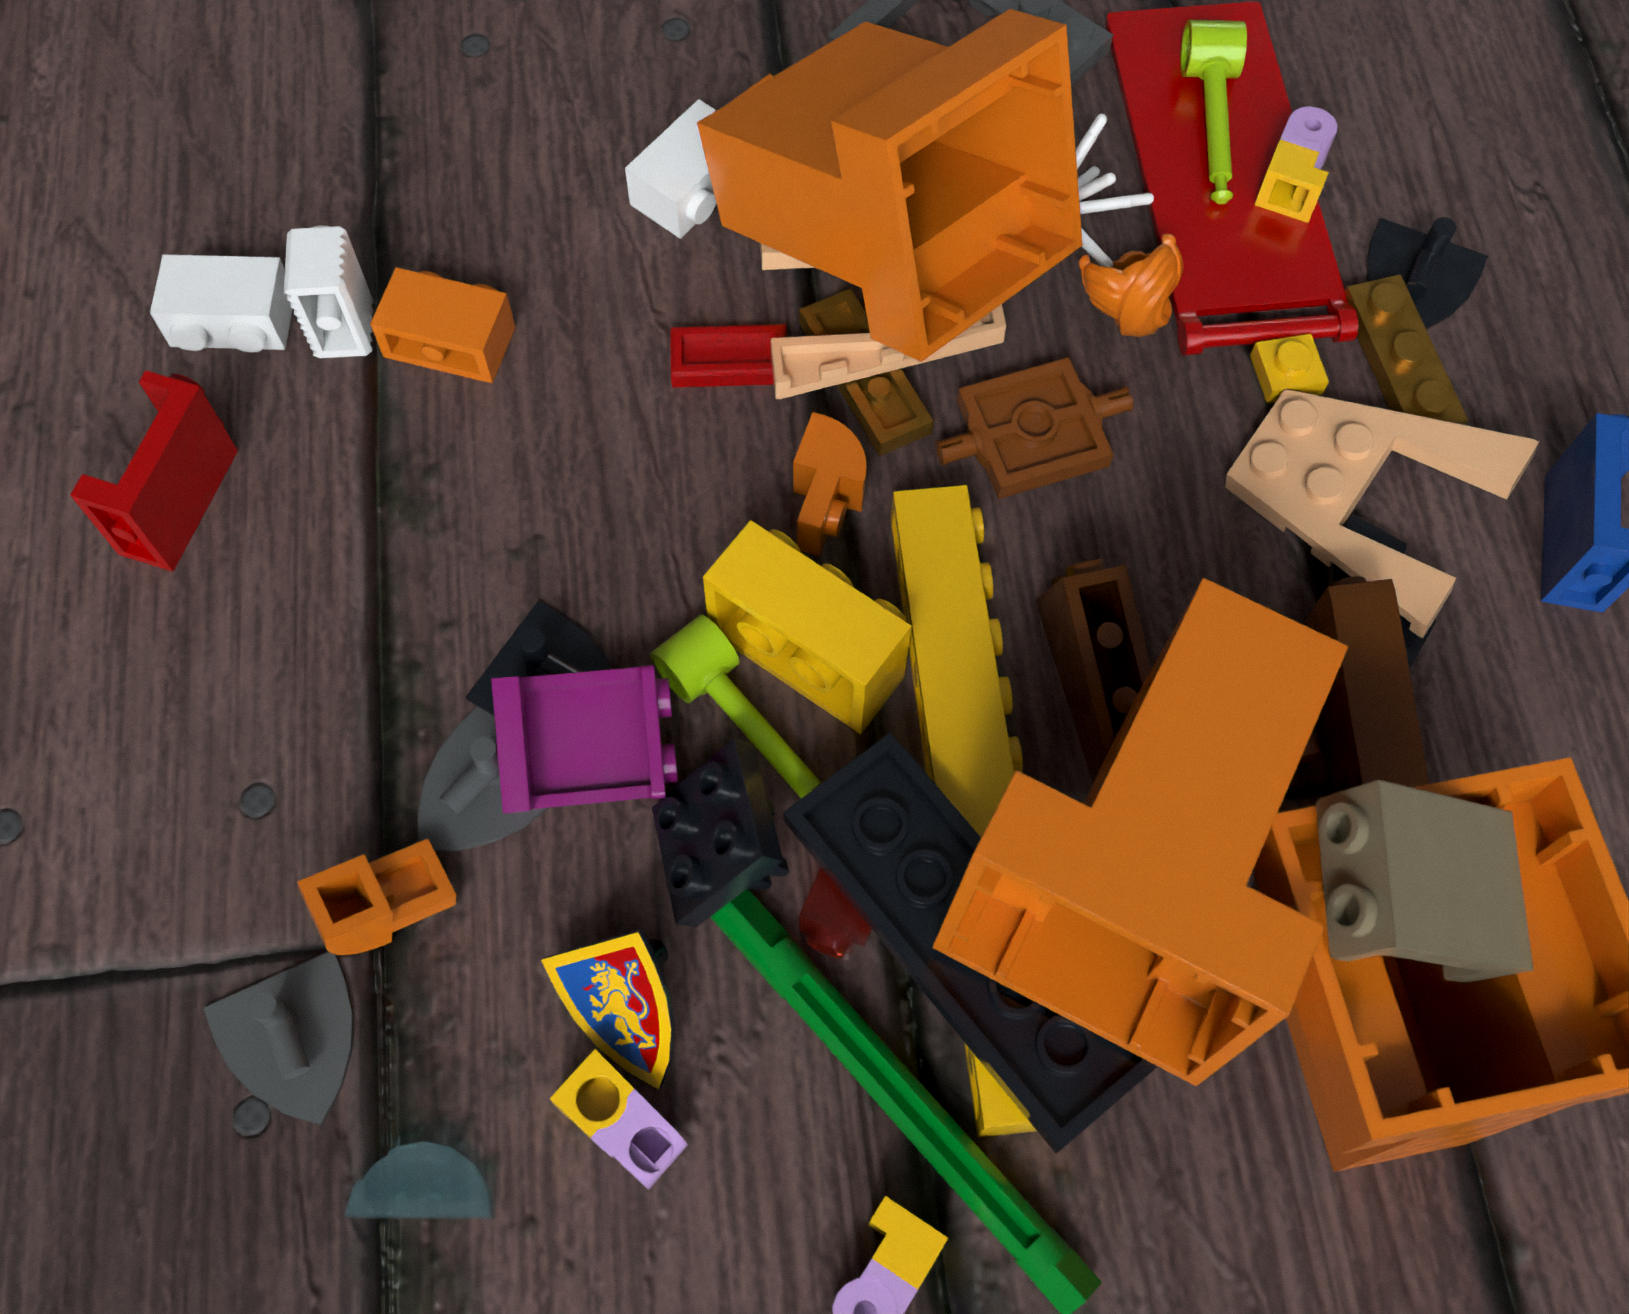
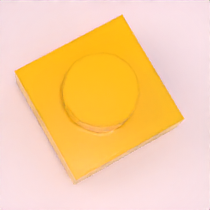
[1250,334,1329,404]

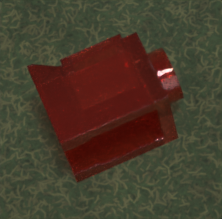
[799,868,872,959]

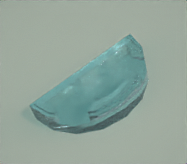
[344,1141,494,1219]

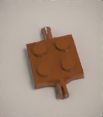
[935,357,1134,499]

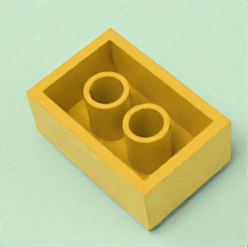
[703,520,912,735]

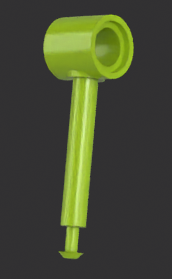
[1180,20,1247,204]
[650,614,822,799]

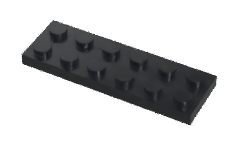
[783,732,1158,1154]

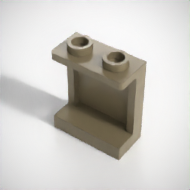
[1316,780,1534,983]

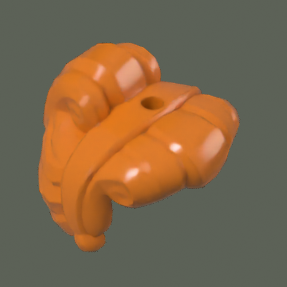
[1078,233,1184,337]

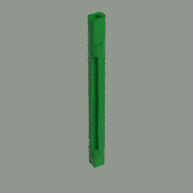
[710,888,1102,1314]

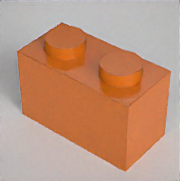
[370,267,516,384]

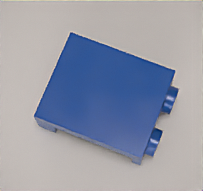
[1541,413,1629,613]

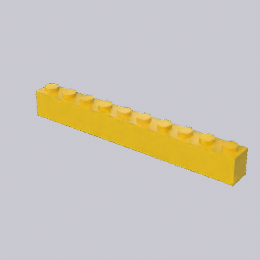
[890,485,1037,1138]

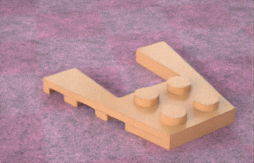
[759,243,1006,399]
[1225,389,1539,638]

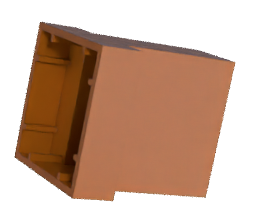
[697,9,1083,362]
[932,578,1349,1086]
[1253,757,1629,1172]

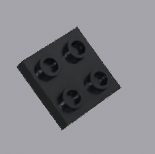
[652,738,789,927]

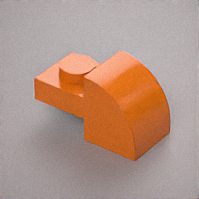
[793,412,866,556]
[297,839,456,955]

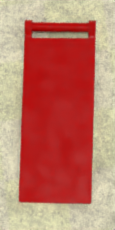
[1105,1,1358,356]

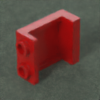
[70,370,238,572]

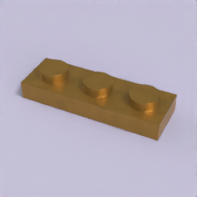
[1345,274,1469,425]
[799,288,934,457]

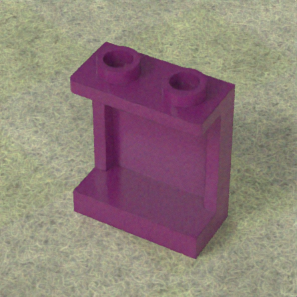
[491,665,677,814]

